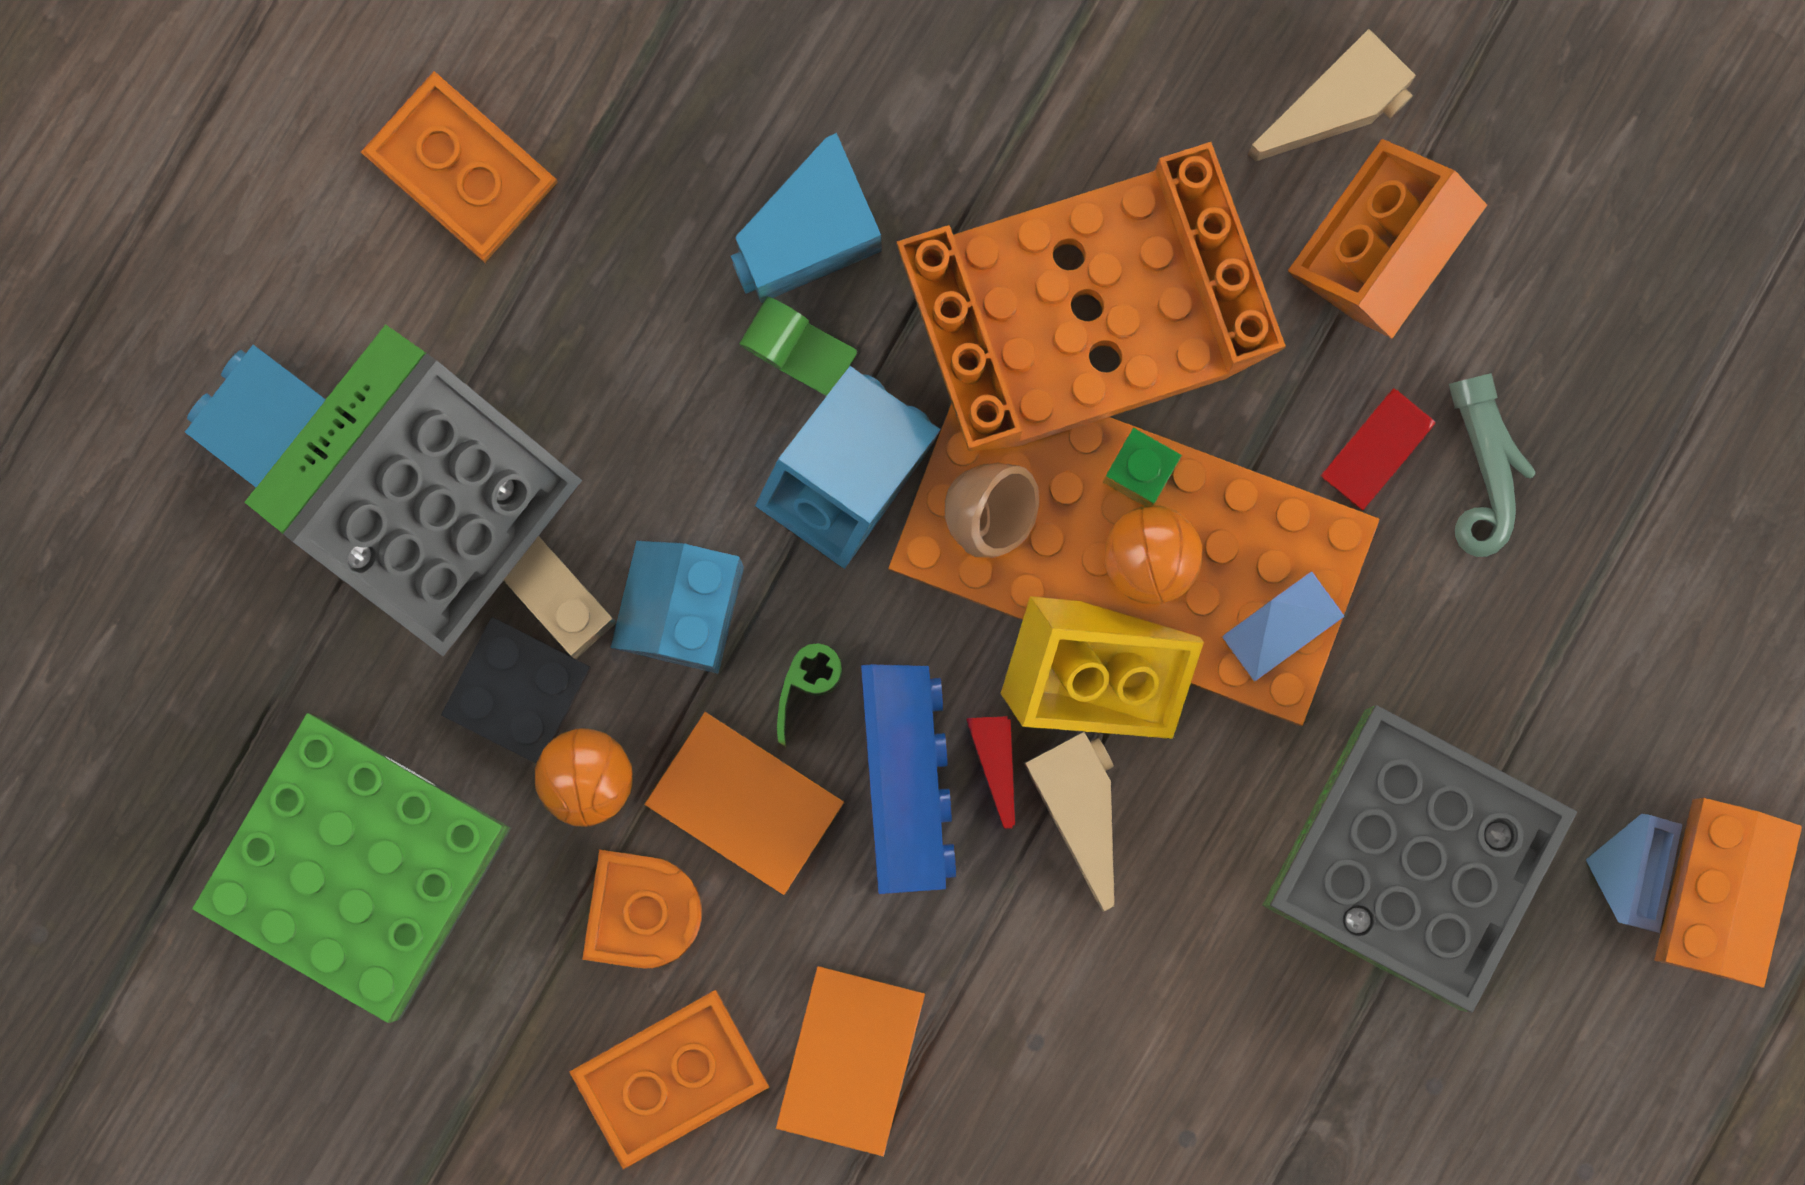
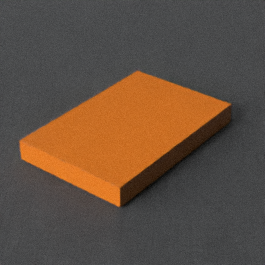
[361,71,558,263]
[644,712,845,895]
[776,966,925,1157]
[569,990,770,1169]

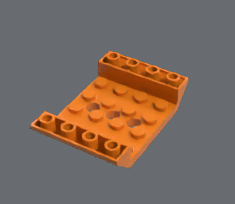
[896,142,1286,451]

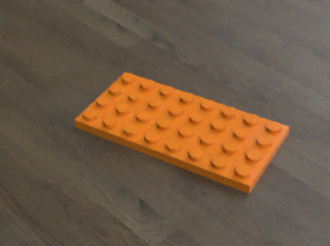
[888,403,1380,726]

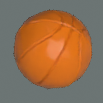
[1105,506,1202,604]
[535,728,632,827]

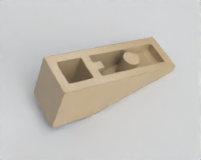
[1248,29,1416,161]
[504,536,617,659]
[1024,732,1114,912]

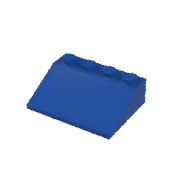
[861,664,956,894]

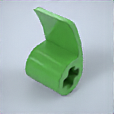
[739,296,857,396]
[777,643,842,747]

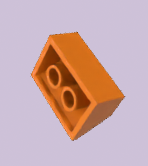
[1288,139,1487,339]
[1654,798,1802,988]

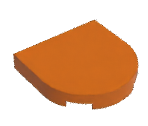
[582,849,702,969]

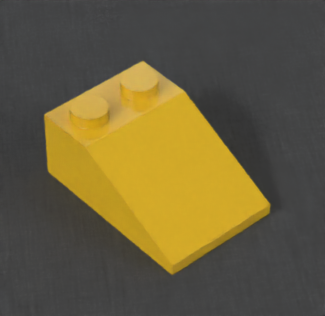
[1001,596,1204,739]

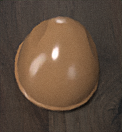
[945,463,1039,558]

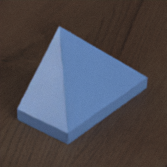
[1222,572,1344,682]
[1586,814,1682,933]

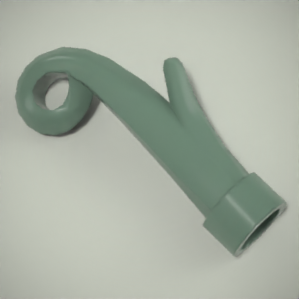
[1449,373,1536,557]

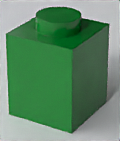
[1103,427,1182,506]

